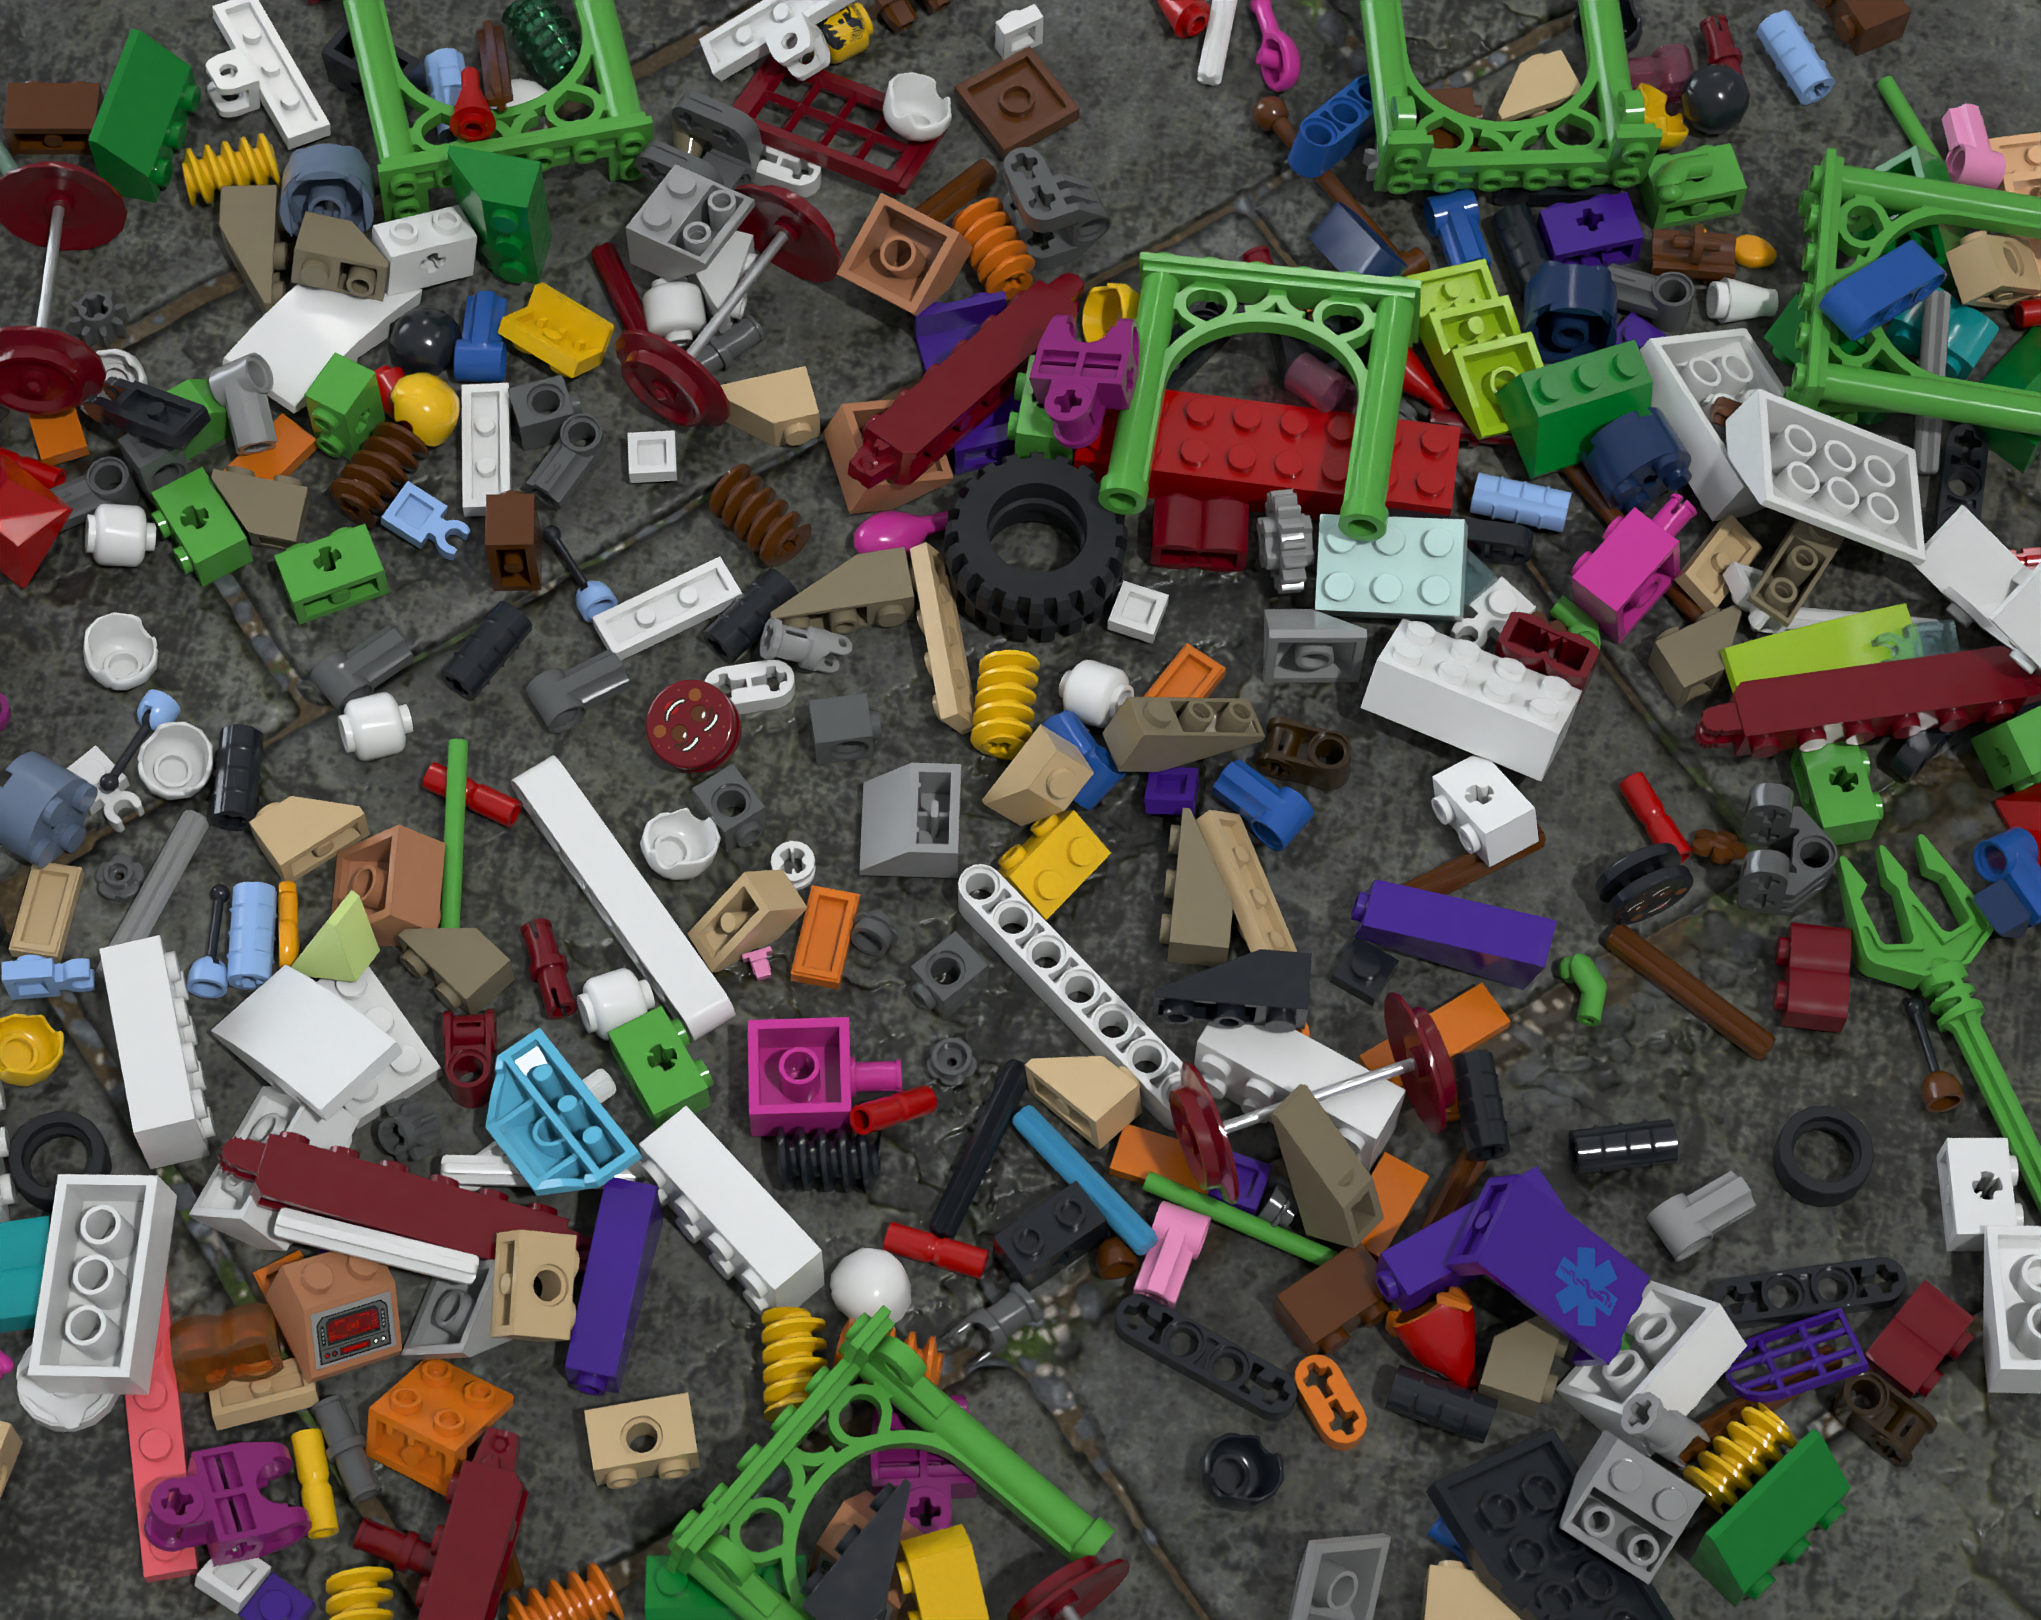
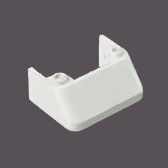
[1910,505,2041,674]

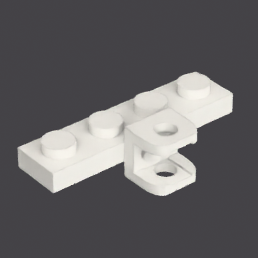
[206,0,331,150]
[699,0,856,82]

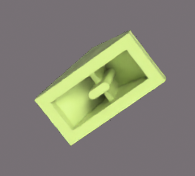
[291,890,380,982]

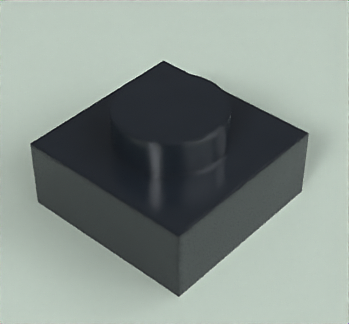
[1330,938,1399,1007]

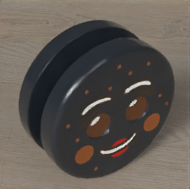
[1595,843,1694,925]

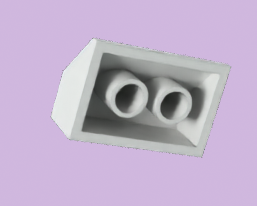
[189,1086,360,1251]
[1555,1281,1747,1457]

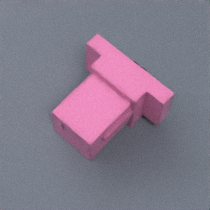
[742,946,772,981]

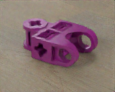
[1029,314,1140,449]
[870,1394,977,1534]
[144,1442,312,1567]

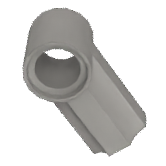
[209,353,278,455]
[1647,1170,1756,1261]

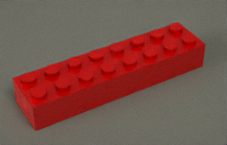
[1074,389,1461,520]

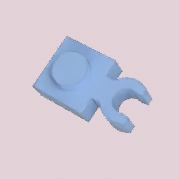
[381,481,471,560]
[1,955,95,1000]

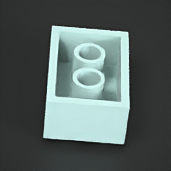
[1315,514,1468,622]

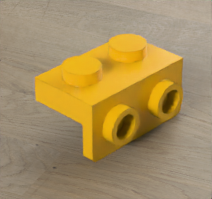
[497,282,614,378]
[998,810,1111,920]

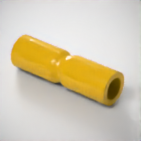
[291,1429,339,1539]

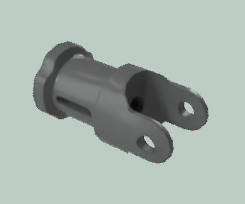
[946,1281,1043,1368]

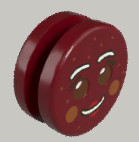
[646,679,742,774]

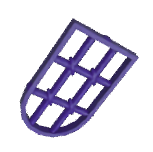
[1725,1307,1869,1403]

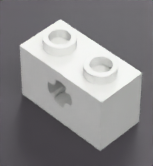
[371,205,477,296]
[1431,754,1539,867]
[1936,1138,2024,1251]

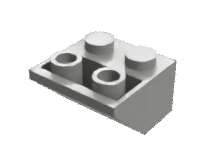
[626,164,755,281]
[859,763,961,878]
[1559,1429,1705,1584]

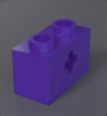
[1537,192,1644,268]

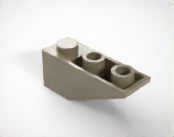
[219,185,288,315]
[1747,519,1845,628]
[770,547,915,634]
[1102,697,1266,772]
[1159,808,1233,967]
[1270,1084,1384,1249]

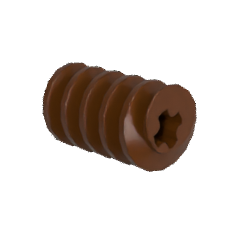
[329,422,429,528]
[709,463,812,567]

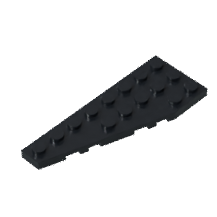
[1426,1428,1675,1620]

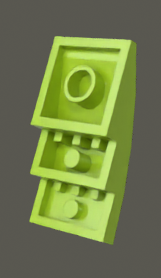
[1405,259,1544,440]
[1720,603,1923,693]

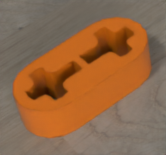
[1294,1354,1367,1451]

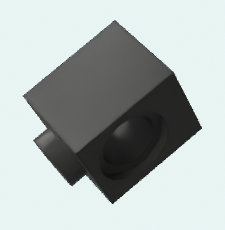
[508,375,583,451]
[117,432,191,505]
[809,693,882,765]
[692,763,767,853]
[910,931,989,1021]

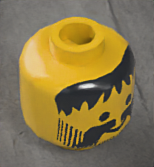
[810,2,873,65]

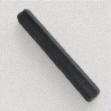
[929,1059,1028,1239]

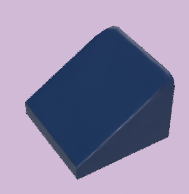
[1973,879,2031,938]

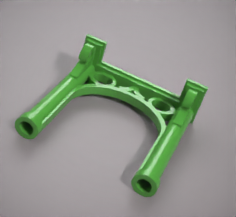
[343,0,654,222]
[1360,0,1663,194]
[1782,148,2041,436]
[1098,252,1422,541]
[665,1305,1115,1620]

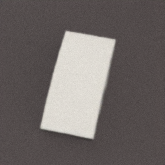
[223,284,422,413]
[211,964,403,1121]

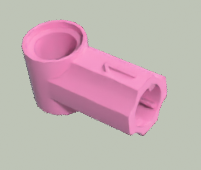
[1942,103,2006,190]
[1133,1201,1211,1309]

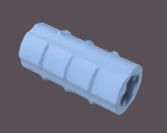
[1756,10,1835,105]
[424,48,466,143]
[1470,472,1572,532]
[226,882,278,990]

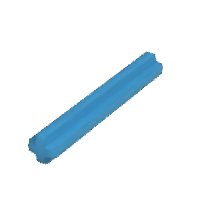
[1012,1105,1158,1255]

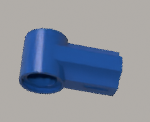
[1424,189,1491,270]
[454,291,508,383]
[1042,710,1126,810]
[1212,759,1315,852]
[1973,827,2041,928]

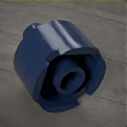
[1523,261,1617,364]
[1580,407,1692,515]

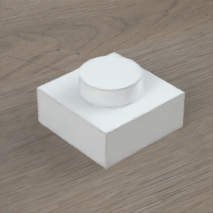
[995,4,1043,60]
[627,430,677,483]
[1107,581,1169,644]
[194,1547,271,1614]

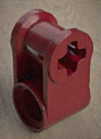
[443,1008,498,1109]

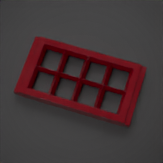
[732,53,949,195]

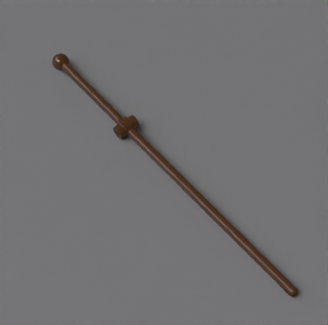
[1253,96,1705,624]

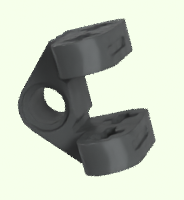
[635,91,763,190]
[1003,147,1112,271]
[1737,783,1838,916]

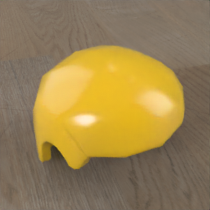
[1636,83,1689,151]
[1082,283,1140,342]
[390,373,460,447]
[0,1013,64,1088]

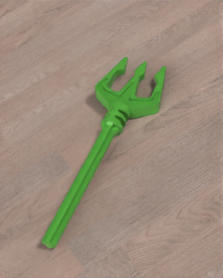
[1835,834,2041,1214]

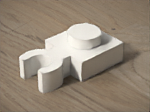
[1722,561,1786,634]
[1450,577,1536,651]
[66,745,145,833]

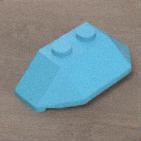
[485,1027,642,1196]

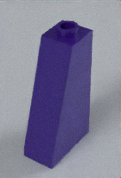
[1350,879,1557,990]
[1375,1166,1565,1313]
[565,1177,663,1396]

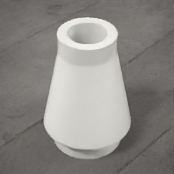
[1706,277,1778,323]

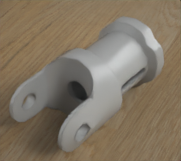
[760,617,853,674]
[1621,1392,1710,1468]

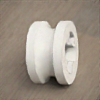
[771,841,816,890]

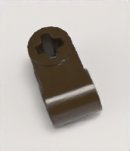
[1255,717,1352,791]
[1832,1371,1938,1468]

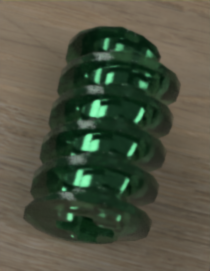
[501,0,582,89]

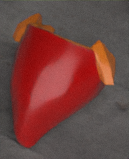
[1385,1286,1478,1389]

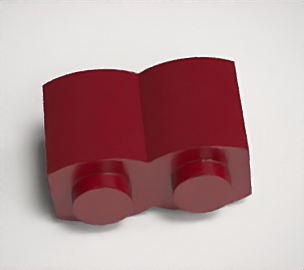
[1150,493,1249,572]
[1494,612,1600,704]
[1773,922,1851,1033]
[1859,1280,1975,1399]

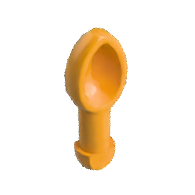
[1704,229,1777,269]
[278,880,300,968]

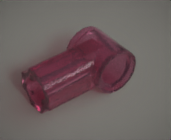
[1628,44,1694,104]
[1284,353,1358,413]

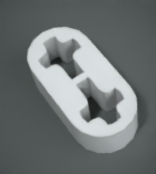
[753,144,821,198]
[705,660,795,715]

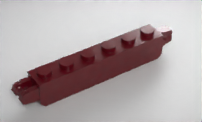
[847,272,1085,489]
[1693,646,2041,758]
[217,1131,592,1286]
[416,1427,530,1620]

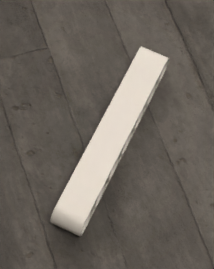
[511,755,736,1042]
[958,864,1183,1132]

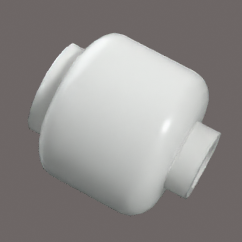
[642,276,707,347]
[85,504,156,567]
[1059,660,1134,728]
[338,692,413,761]
[577,968,655,1040]

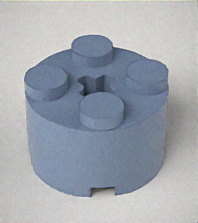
[280,144,375,237]
[0,751,98,868]

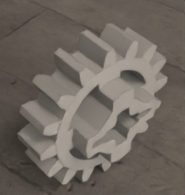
[1256,489,1315,594]

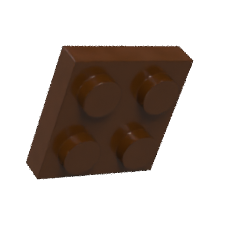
[954,46,1080,160]

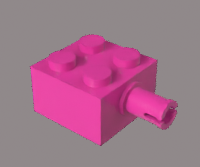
[1571,493,1697,644]
[748,1017,902,1137]

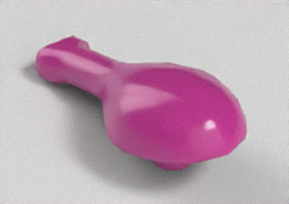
[1249,0,1301,93]
[854,510,948,559]

